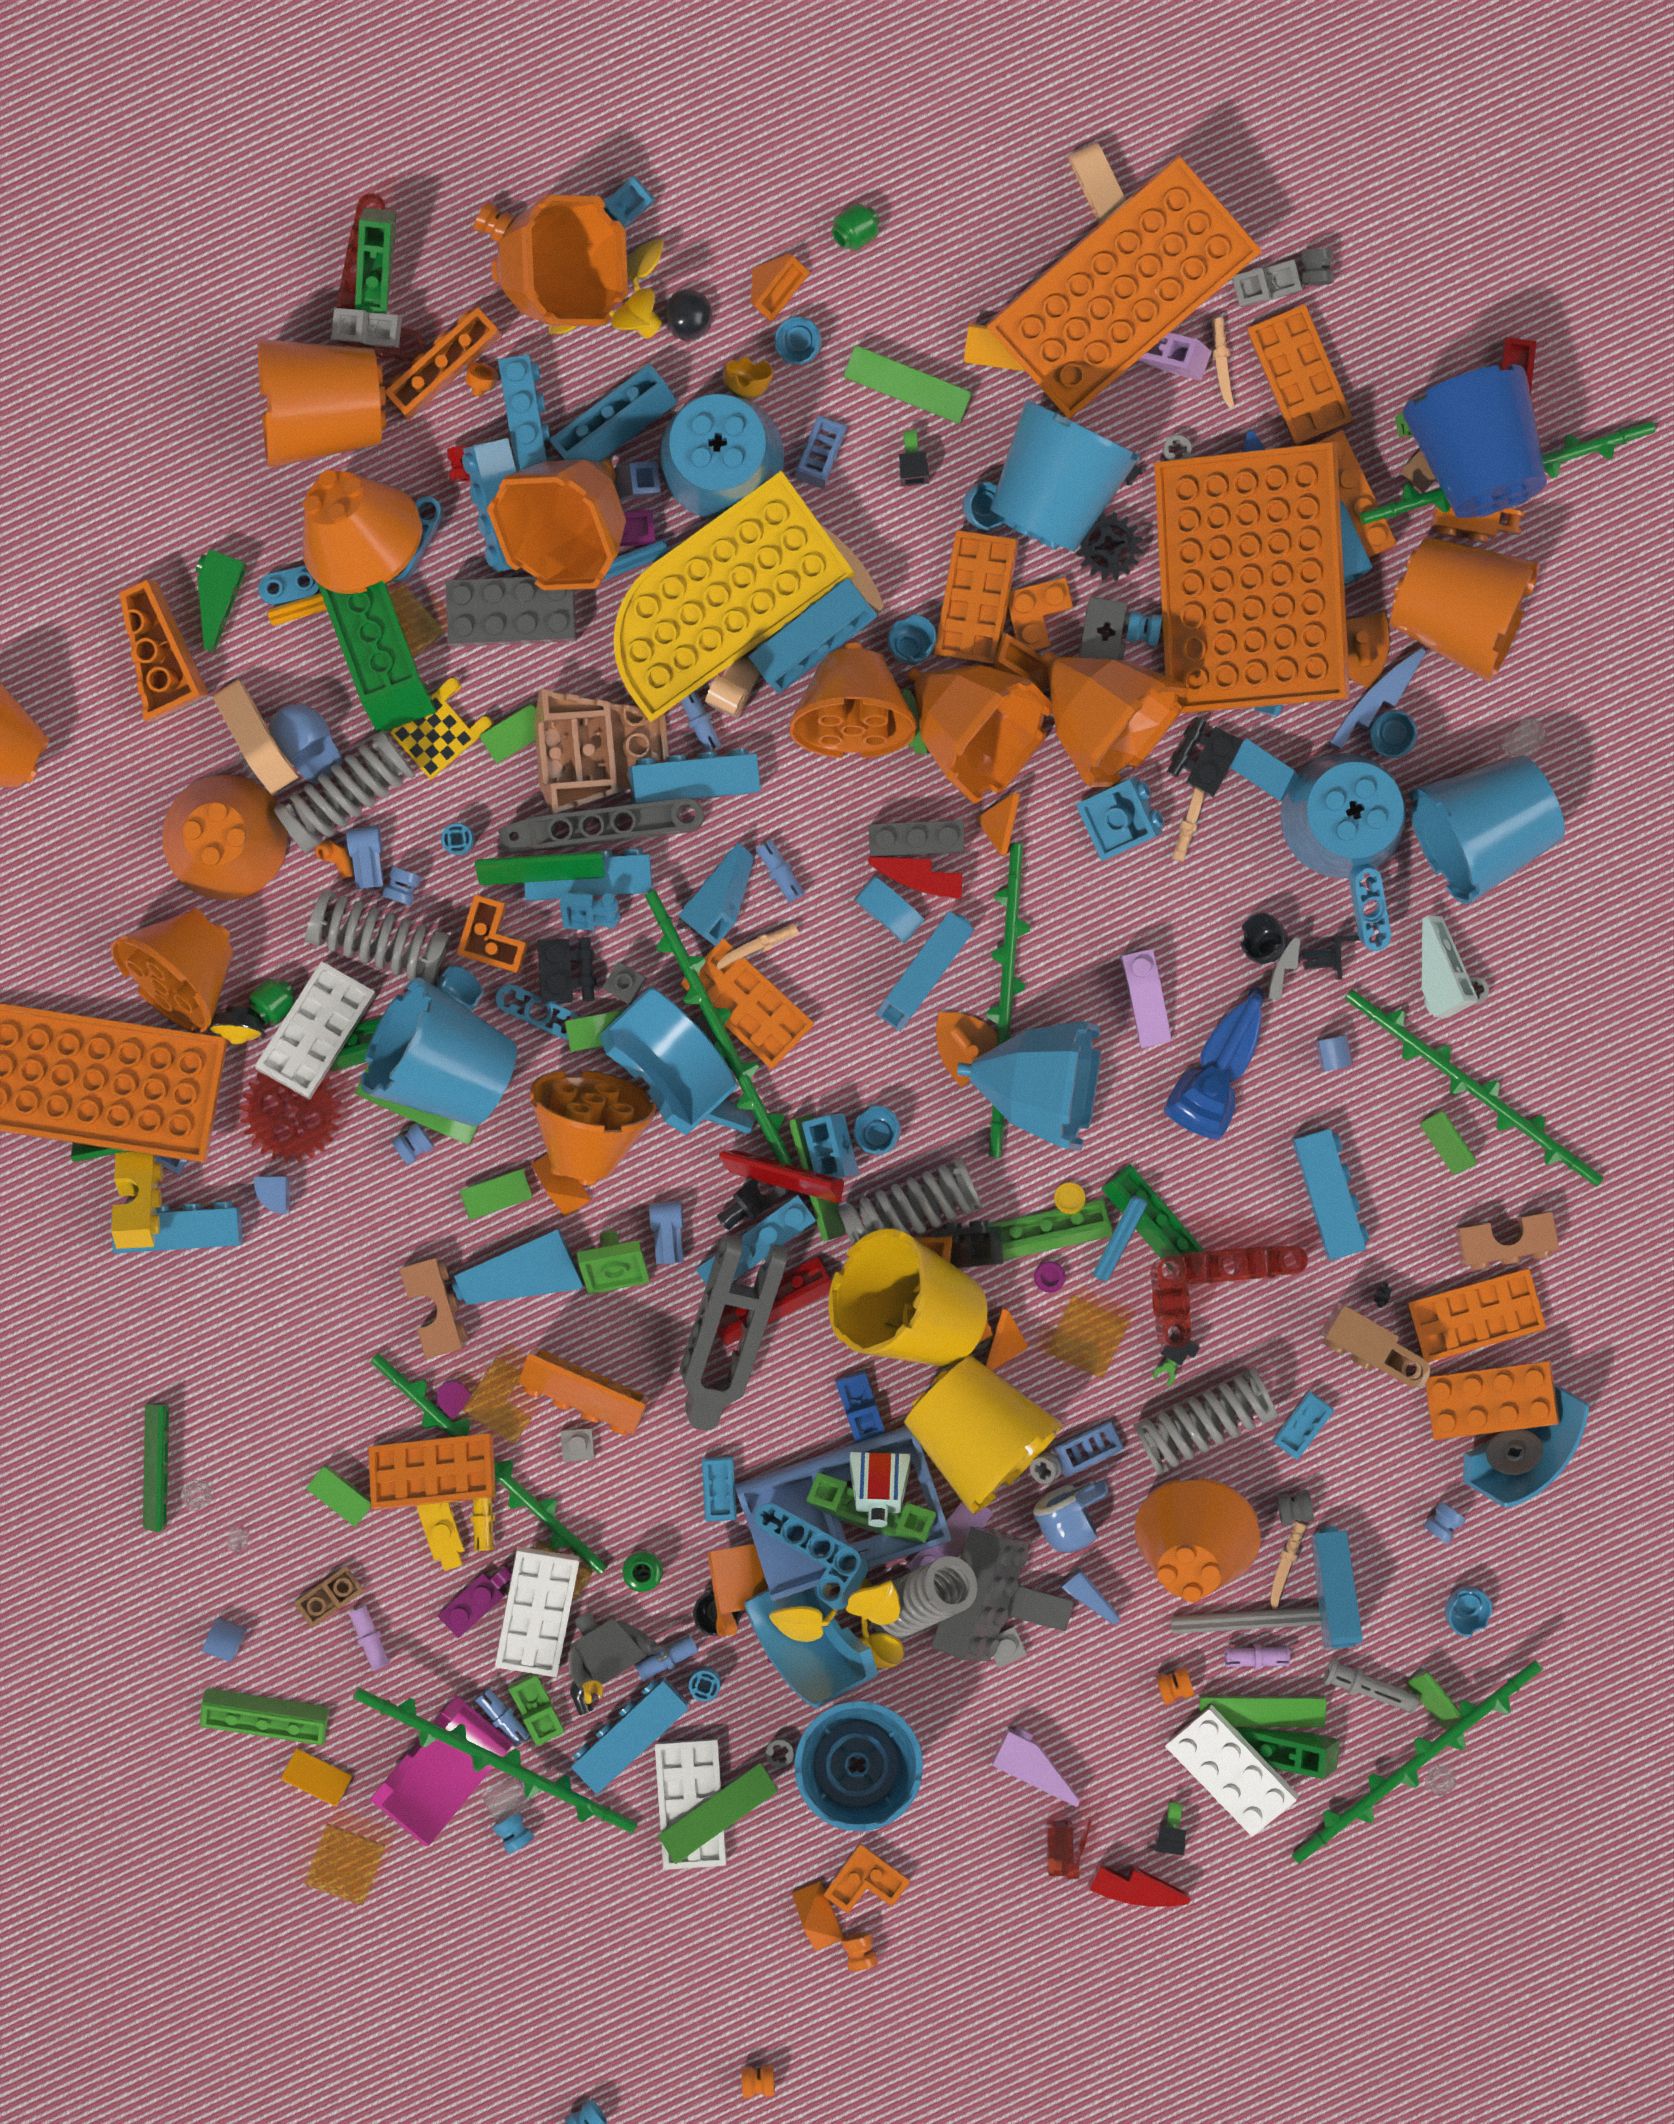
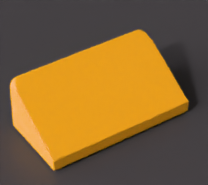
[963,323,1025,371]
[281,1748,353,1807]

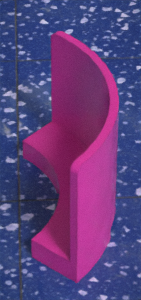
[369,1695,512,1847]

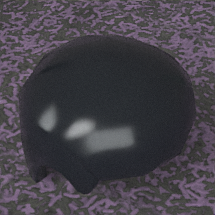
[665,289,712,341]
[1240,912,1288,965]
[693,1589,742,1636]

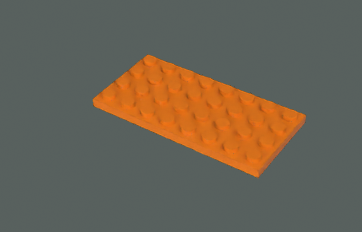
[986,154,1262,419]
[0,1003,228,1163]

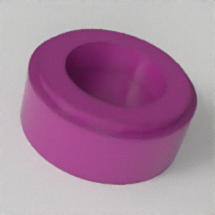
[1034,1261,1066,1293]

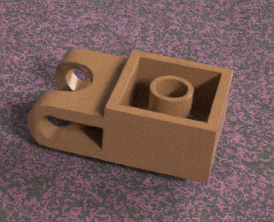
[1319,1302,1430,1388]

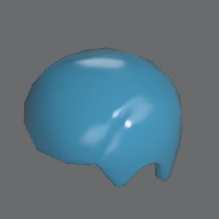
[775,316,822,365]
[962,481,1004,530]
[887,614,937,665]
[1369,710,1418,758]
[435,965,483,1011]
[853,1105,901,1155]
[1445,1586,1492,1637]

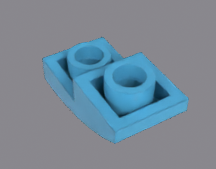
[854,876,925,943]

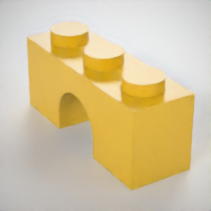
[111,1152,163,1249]

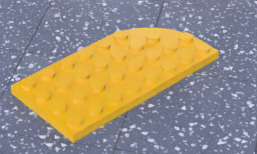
[614,470,856,723]

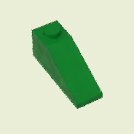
[355,208,397,314]
[196,549,248,654]
[1238,1728,1340,1779]

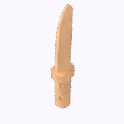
[1211,318,1234,408]
[1172,789,1204,862]
[717,923,798,969]
[1271,1521,1307,1609]

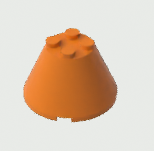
[302,470,422,594]
[789,643,916,758]
[0,682,49,788]
[162,775,288,900]
[111,907,234,1032]
[530,1070,656,1186]
[1134,1477,1261,1602]

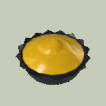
[206,1006,267,1044]

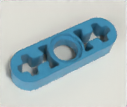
[1349,864,1391,951]
[496,984,580,1039]

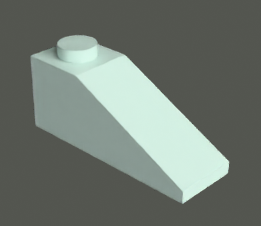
[1422,916,1479,1018]

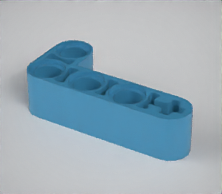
[755,1503,868,1610]

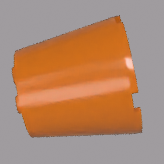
[257,339,386,467]
[1390,537,1540,683]

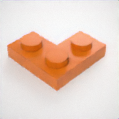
[1008,577,1073,651]
[823,1843,911,1914]

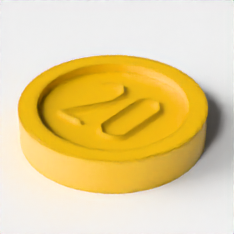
[1054,1182,1086,1214]

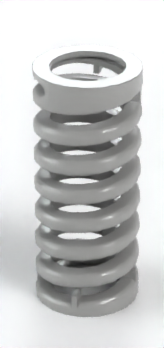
[273,730,416,854]
[305,889,451,985]
[837,1156,983,1246]
[1133,1367,1279,1476]
[869,1556,978,1640]

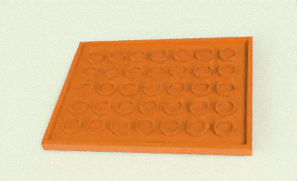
[1154,442,1350,714]

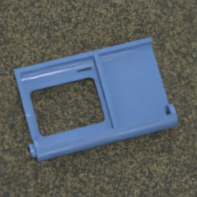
[735,1426,952,1601]

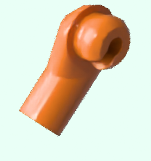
[315,841,355,880]

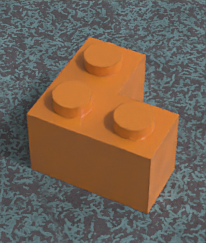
[456,894,529,973]

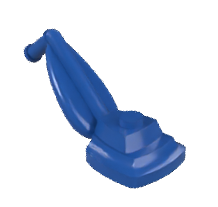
[1164,987,1264,1140]

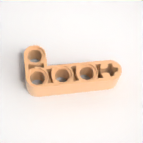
[1068,142,1126,224]
[705,656,760,719]
[212,679,299,794]

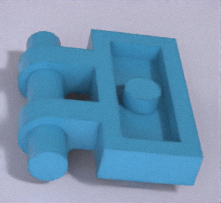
[560,890,620,931]

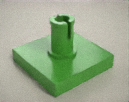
[577,1230,650,1295]

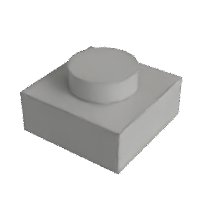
[561,1427,595,1462]
[993,1625,1027,1668]

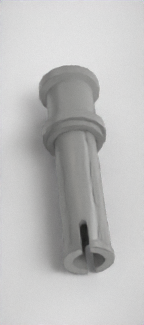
[1323,1658,1420,1714]

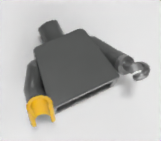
[569,1611,669,1704]

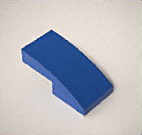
[835,1369,886,1443]

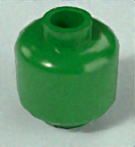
[831,203,879,251]
[248,979,295,1025]
[622,1549,664,1592]

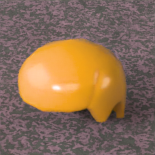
[723,356,773,399]

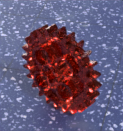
[240,1072,343,1163]

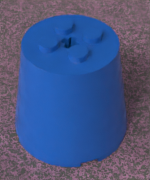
[1403,364,1547,518]

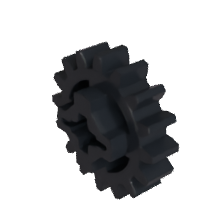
[1075,512,1143,581]

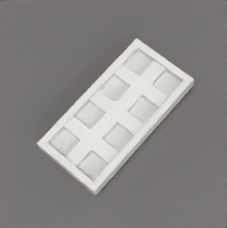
[255,961,376,1100]
[495,1546,579,1677]
[1165,1704,1299,1837]
[655,1738,726,1870]

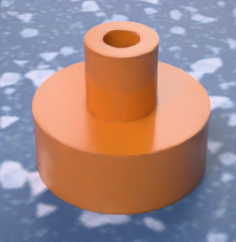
[465,363,498,396]

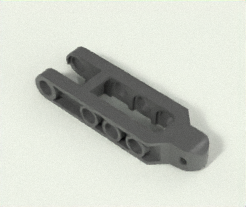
[499,798,704,854]
[679,1234,787,1430]

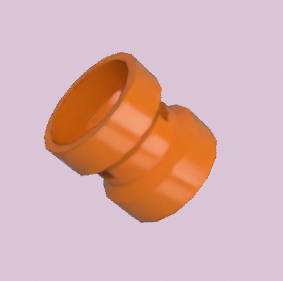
[473,201,516,244]
[1155,1666,1195,1705]
[841,1931,879,1972]
[741,2064,775,2099]

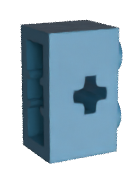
[802,1113,859,1179]

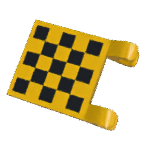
[390,678,494,780]

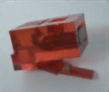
[1046,1819,1091,1879]

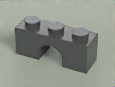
[869,820,965,857]

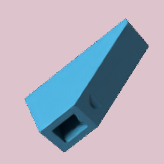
[678,843,754,946]

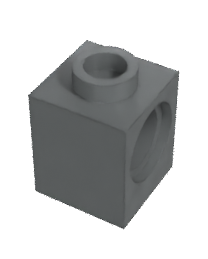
[602,961,647,1005]

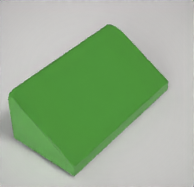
[479,703,536,764]
[1420,1111,1477,1174]
[306,1464,371,1527]
[1406,1668,1462,1730]

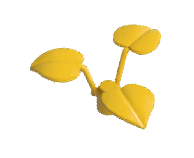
[549,238,664,339]
[769,1578,904,1668]

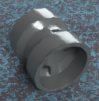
[1302,249,1334,286]
[1277,1490,1314,1526]

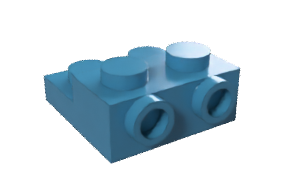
[1076,776,1164,861]

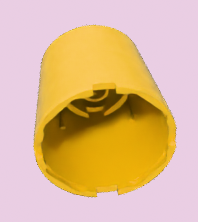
[828,1229,988,1367]
[904,1355,1063,1515]

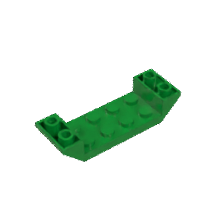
[318,581,437,733]

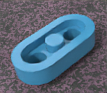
[258,566,320,606]

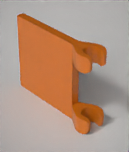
[707,1544,769,1636]

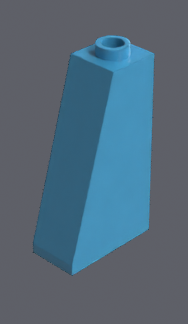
[875,911,975,1032]
[452,1228,585,1305]
[1311,1526,1363,1650]

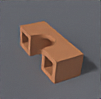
[1455,1211,1559,1270]
[399,1257,468,1359]

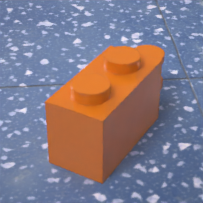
[1430,506,1525,543]

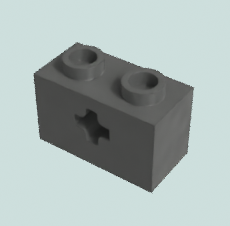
[1078,597,1131,660]

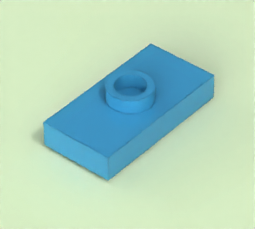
[1271,1391,1335,1460]
[702,1456,737,1522]

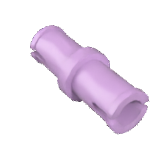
[348,1606,391,1671]
[1224,1644,1290,1670]

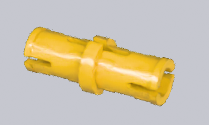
[470,1498,495,1551]

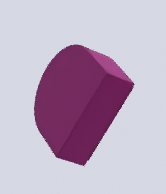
[437,1381,475,1419]

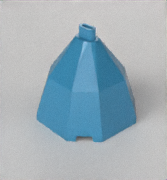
[957,1021,1101,1151]

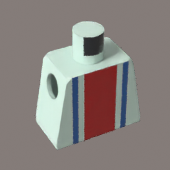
[850,1452,910,1527]

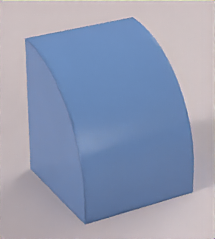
[614,461,661,500]
[1315,1034,1353,1072]
[254,1176,290,1214]
[202,1617,247,1662]

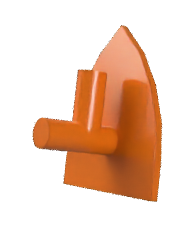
[1346,612,1390,690]
[936,1012,997,1088]

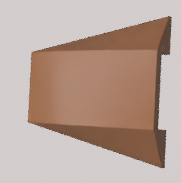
[534,689,669,815]

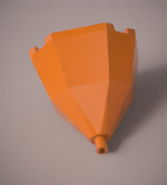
[492,195,628,326]
[487,458,626,591]
[1040,652,1188,787]
[908,665,1053,804]

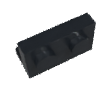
[932,1220,1004,1269]

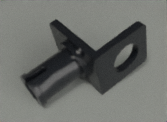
[1303,936,1372,980]
[717,1179,787,1230]

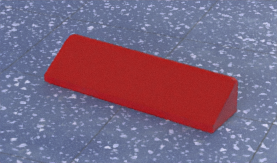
[719,1149,845,1203]
[717,1255,832,1346]

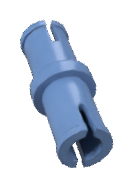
[681,690,722,753]
[756,840,805,904]
[634,1635,699,1682]
[474,1687,530,1747]

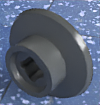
[1486,1429,1543,1476]

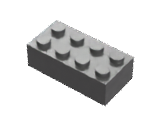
[445,577,577,647]
[931,1527,1029,1662]

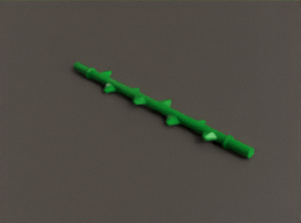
[1359,421,1655,525]
[986,843,1030,1158]
[644,890,794,1166]
[1344,989,1604,1187]
[370,1353,608,1575]
[1292,1659,1543,1864]
[353,1687,638,1834]

